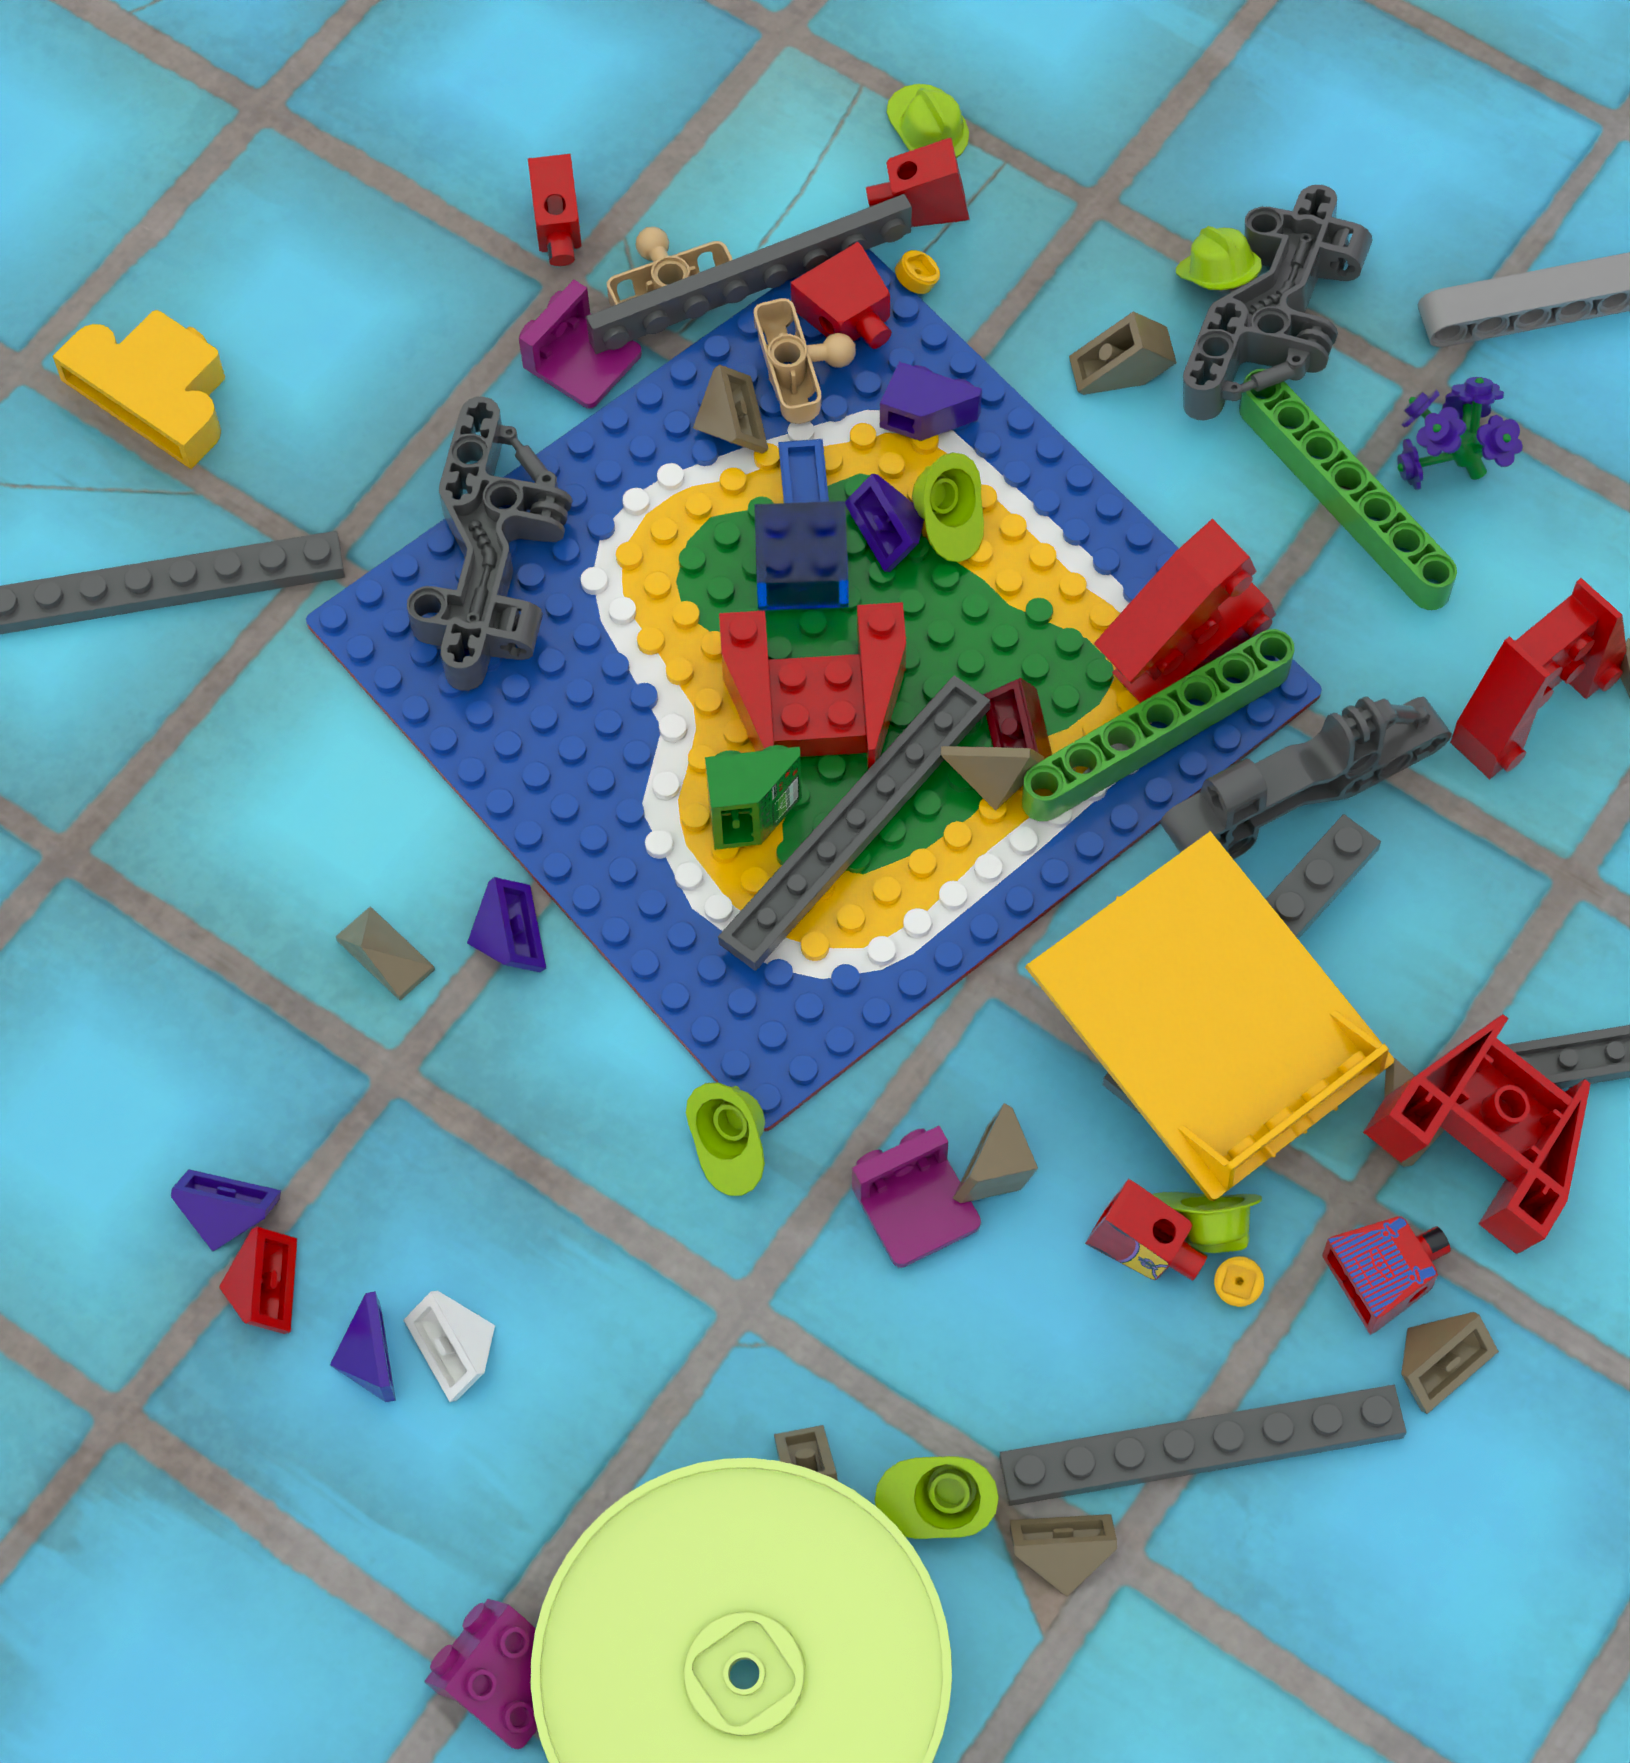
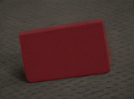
[983,678,1052,759]

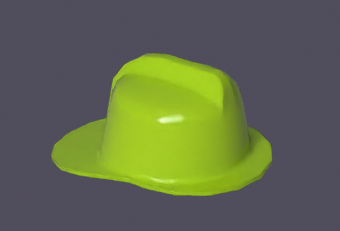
[887,84,969,158]
[1176,226,1262,290]
[912,452,984,562]
[686,1083,765,1196]
[1152,1192,1262,1253]
[874,1456,999,1539]

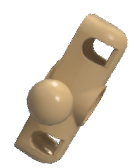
[607,227,733,306]
[754,298,856,424]

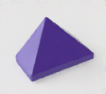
[844,474,924,572]
[467,877,546,972]
[171,1169,281,1252]
[330,1291,396,1402]

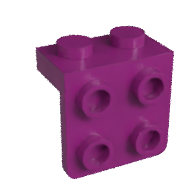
[519,279,642,409]
[852,1126,981,1268]
[424,1599,537,1749]

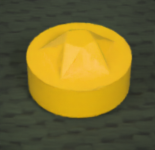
[895,250,940,294]
[1214,1256,1264,1307]

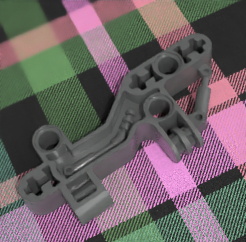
[1183,185,1373,420]
[407,397,573,691]
[1160,697,1452,859]

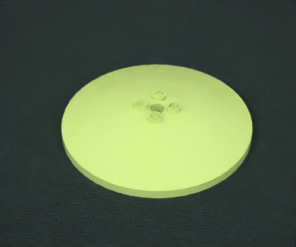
[531,1458,952,1763]

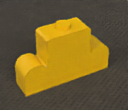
[52,310,225,469]

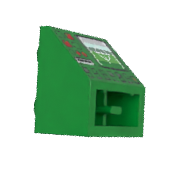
[705,745,802,850]

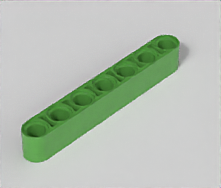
[1239,369,1457,610]
[1022,629,1295,821]

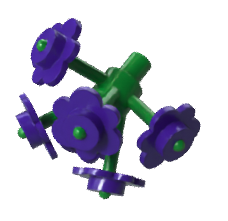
[1397,377,1523,490]

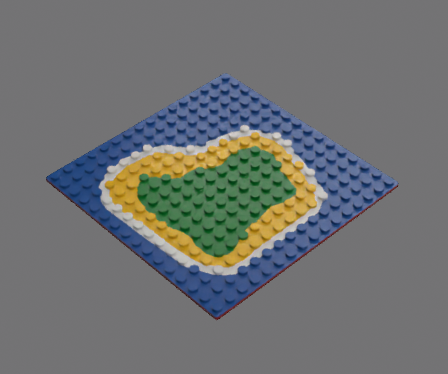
[306,249,1322,1132]

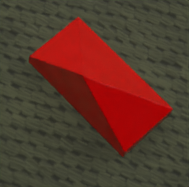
[219,1227,297,1334]

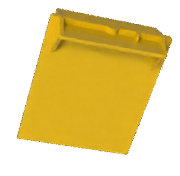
[1025,831,1394,1201]

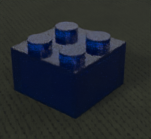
[754,501,849,610]

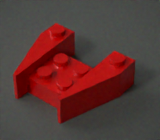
[1094,518,1276,703]
[1450,578,1627,780]
[719,602,906,770]
[1363,1014,1591,1254]

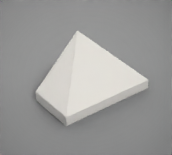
[404,1290,495,1402]

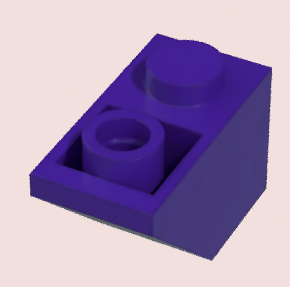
[879,361,982,441]

